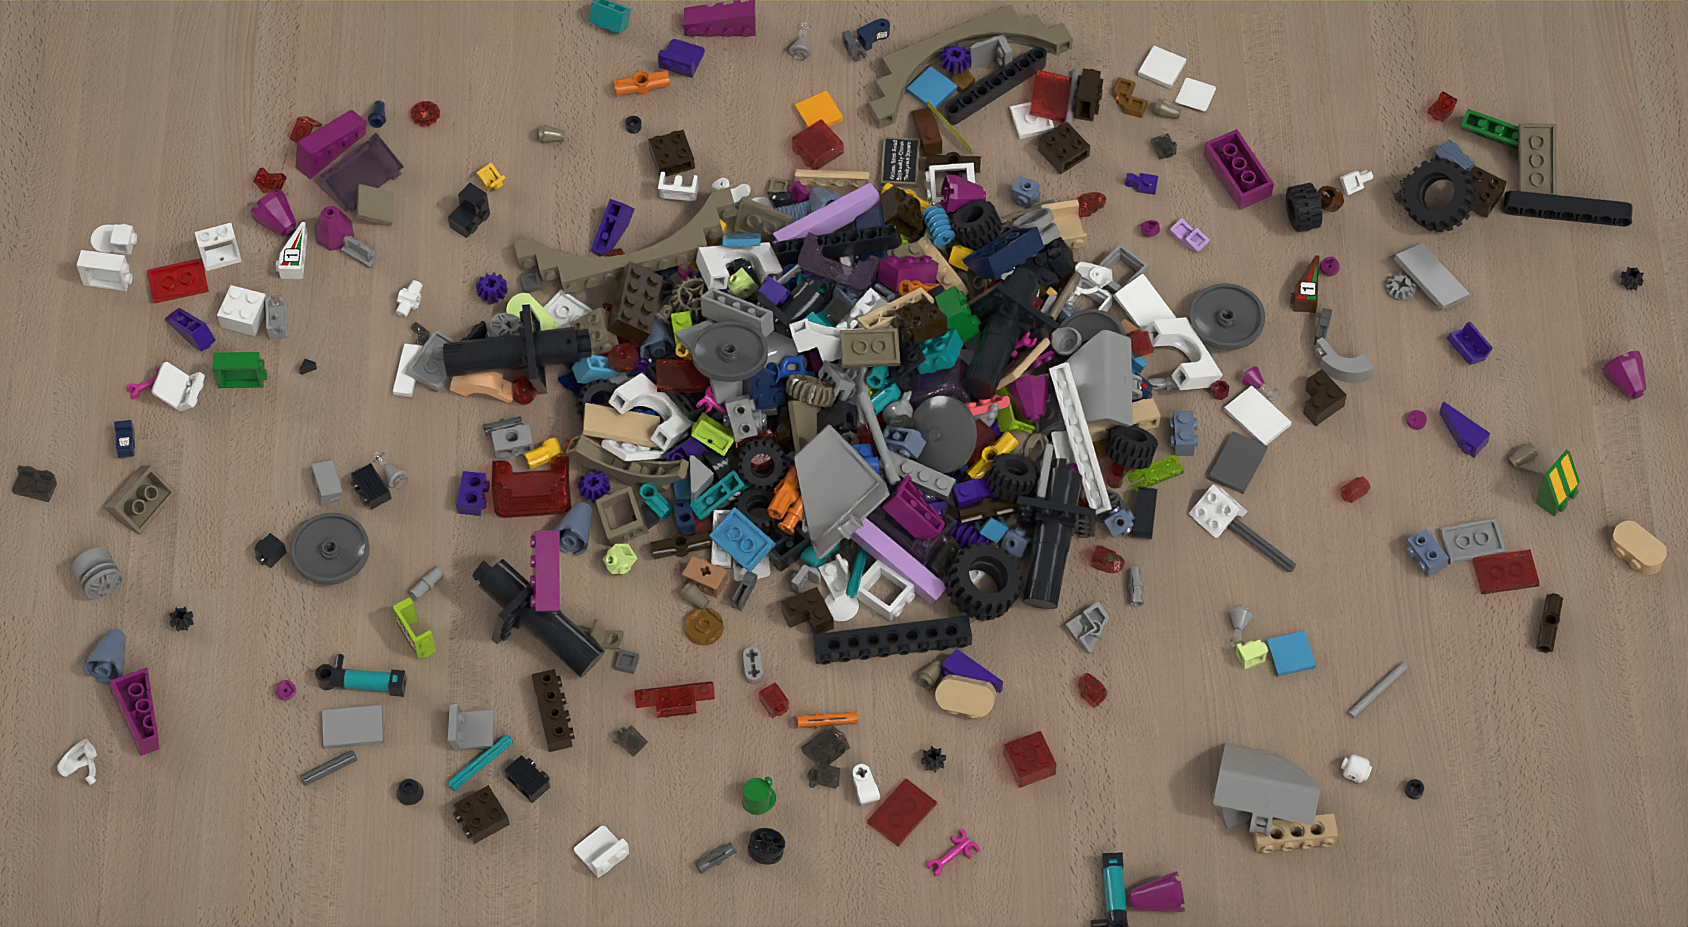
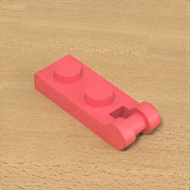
[964,395,1010,416]

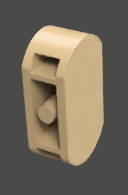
[1610,521,1667,575]
[935,674,997,718]

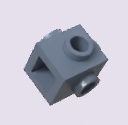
[1011,176,1041,207]
[1104,506,1135,537]
[1001,527,1034,558]

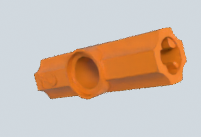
[614,70,670,96]
[767,464,800,520]

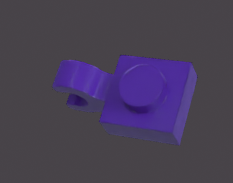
[1125,173,1158,195]

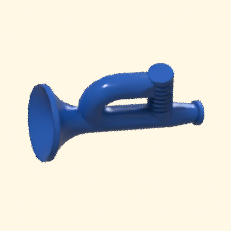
[765,354,815,385]

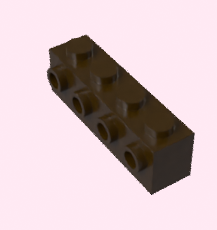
[532,669,575,752]

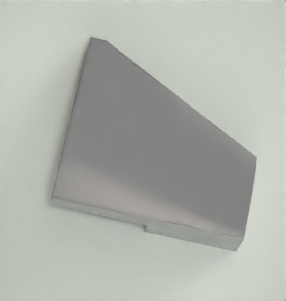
[1064,602,1110,654]

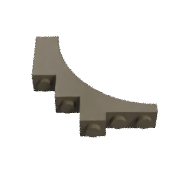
[565,434,689,493]

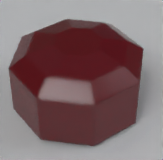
[1211,380,1230,400]

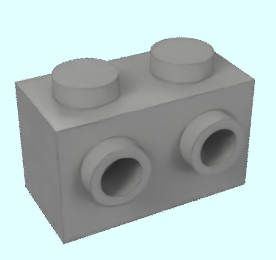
[725,394,761,441]

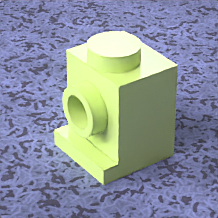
[1235,640,1268,670]

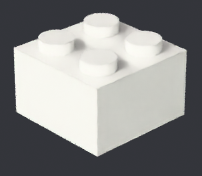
[217,285,266,336]

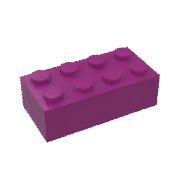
[1203,129,1274,210]

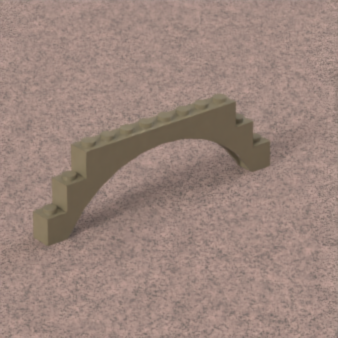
[869,4,1073,129]
[514,187,737,294]

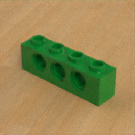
[1461,109,1518,150]

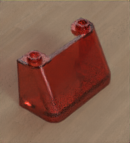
[491,456,571,518]

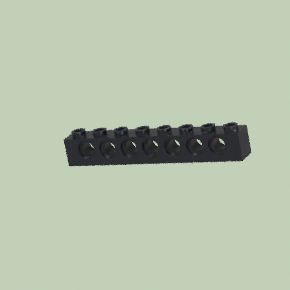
[813,615,972,665]

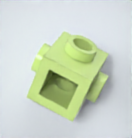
[727,268,759,300]
[602,544,638,574]

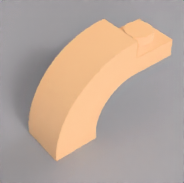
[449,372,516,403]

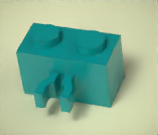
[588,0,631,33]

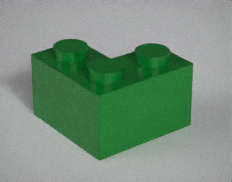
[935,285,981,342]

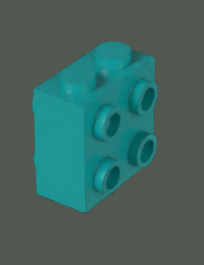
[917,329,963,374]

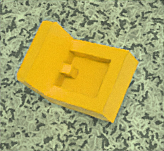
[475,163,506,191]

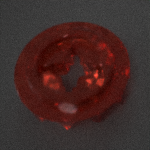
[411,101,440,127]

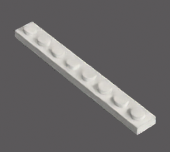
[1049,362,1112,515]

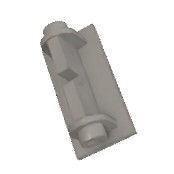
[340,236,381,267]

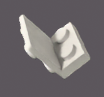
[1189,484,1247,538]

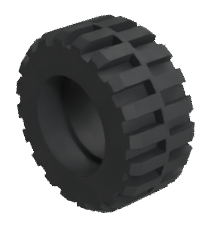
[1402,158,1477,232]
[944,543,1023,621]

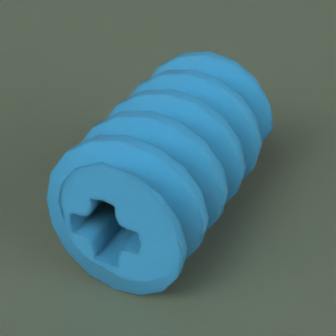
[922,206,955,247]

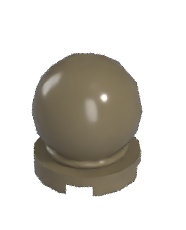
[1009,430,1049,466]

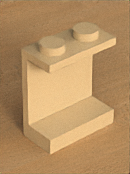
[1041,199,1087,249]

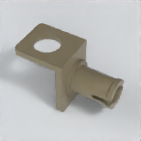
[580,620,624,649]

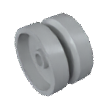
[1012,208,1060,245]

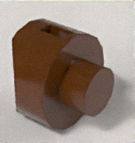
[1318,186,1344,212]

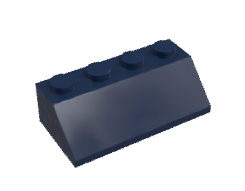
[850,206,888,285]
[962,227,1045,281]

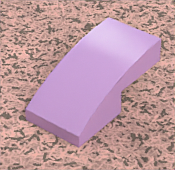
[1168,218,1210,253]

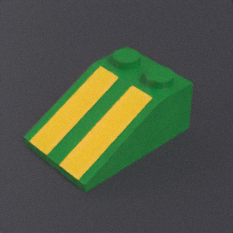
[1535,449,1580,517]

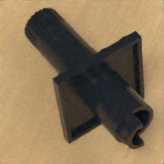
[962,268,1059,399]
[755,274,829,355]
[443,304,592,394]
[1017,458,1096,609]
[472,559,605,678]

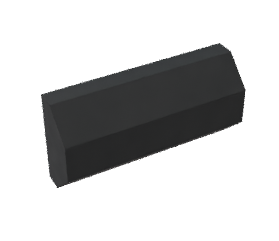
[647,354,717,422]

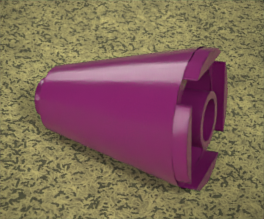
[1128,871,1185,912]

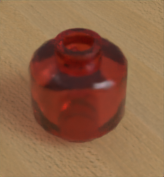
[511,376,536,405]

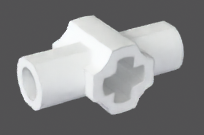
[395,280,423,318]

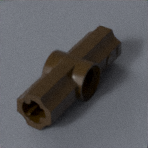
[925,152,981,175]
[957,498,1017,525]
[650,531,711,559]
[1536,593,1563,653]

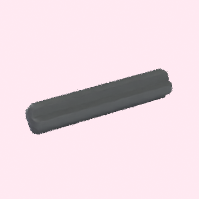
[300,750,357,786]

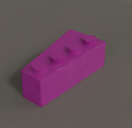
[683,0,756,37]
[295,110,367,180]
[530,531,560,612]
[110,667,159,756]

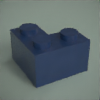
[742,367,788,411]

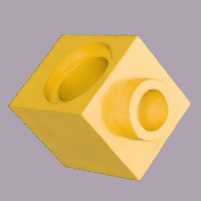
[948,245,975,271]

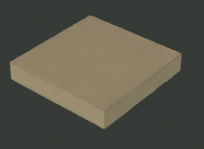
[356,184,394,226]

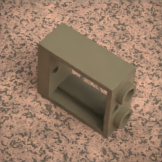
[595,486,649,546]

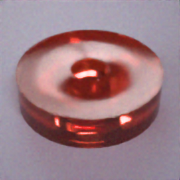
[608,343,639,373]

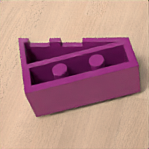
[878,255,939,292]
[882,474,945,546]

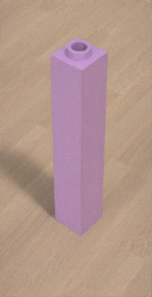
[773,183,882,245]
[851,518,947,606]

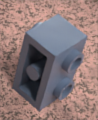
[1169,411,1198,456]
[882,425,926,458]
[1405,528,1449,577]

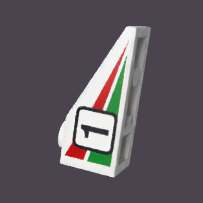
[276,222,308,279]

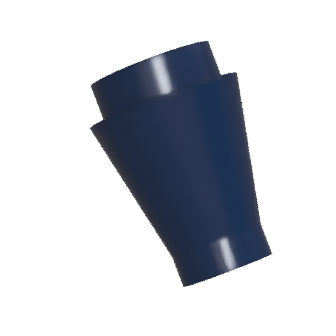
[368,101,386,128]

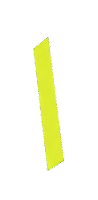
[927,100,972,153]

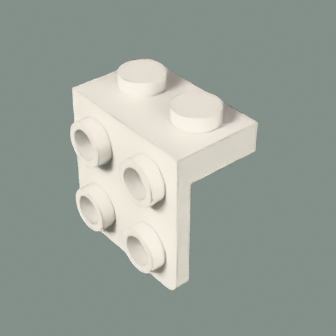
[152,362,205,412]
[574,826,629,878]

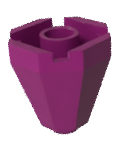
[940,175,986,214]
[251,189,296,236]
[315,206,354,251]
[1601,351,1646,399]
[1008,374,1049,422]

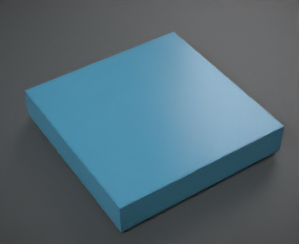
[907,66,958,110]
[1266,631,1316,677]

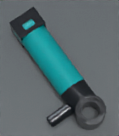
[315,654,407,697]
[1091,852,1129,927]

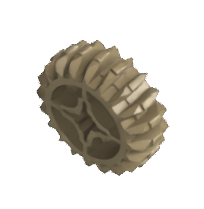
[671,275,720,323]
[785,373,836,407]

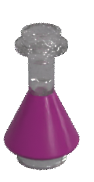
[1240,365,1279,402]

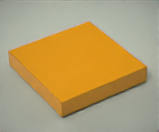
[794,90,843,134]

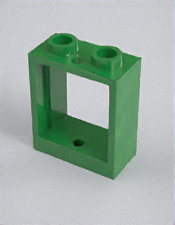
[212,352,267,388]

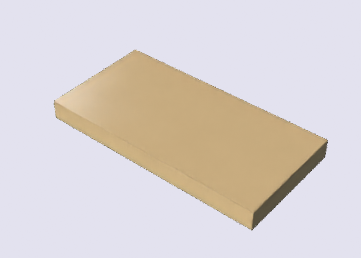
[996,338,1051,391]
[582,403,660,448]

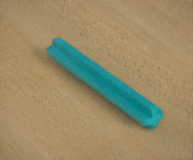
[846,546,868,598]
[447,734,513,791]

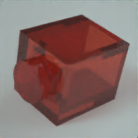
[759,682,789,718]

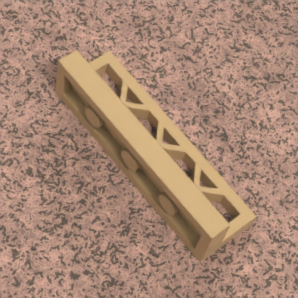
[795,169,870,191]
[857,287,934,329]

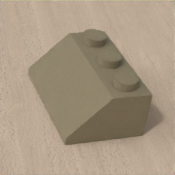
[104,466,176,534]

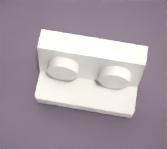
[818,554,850,602]

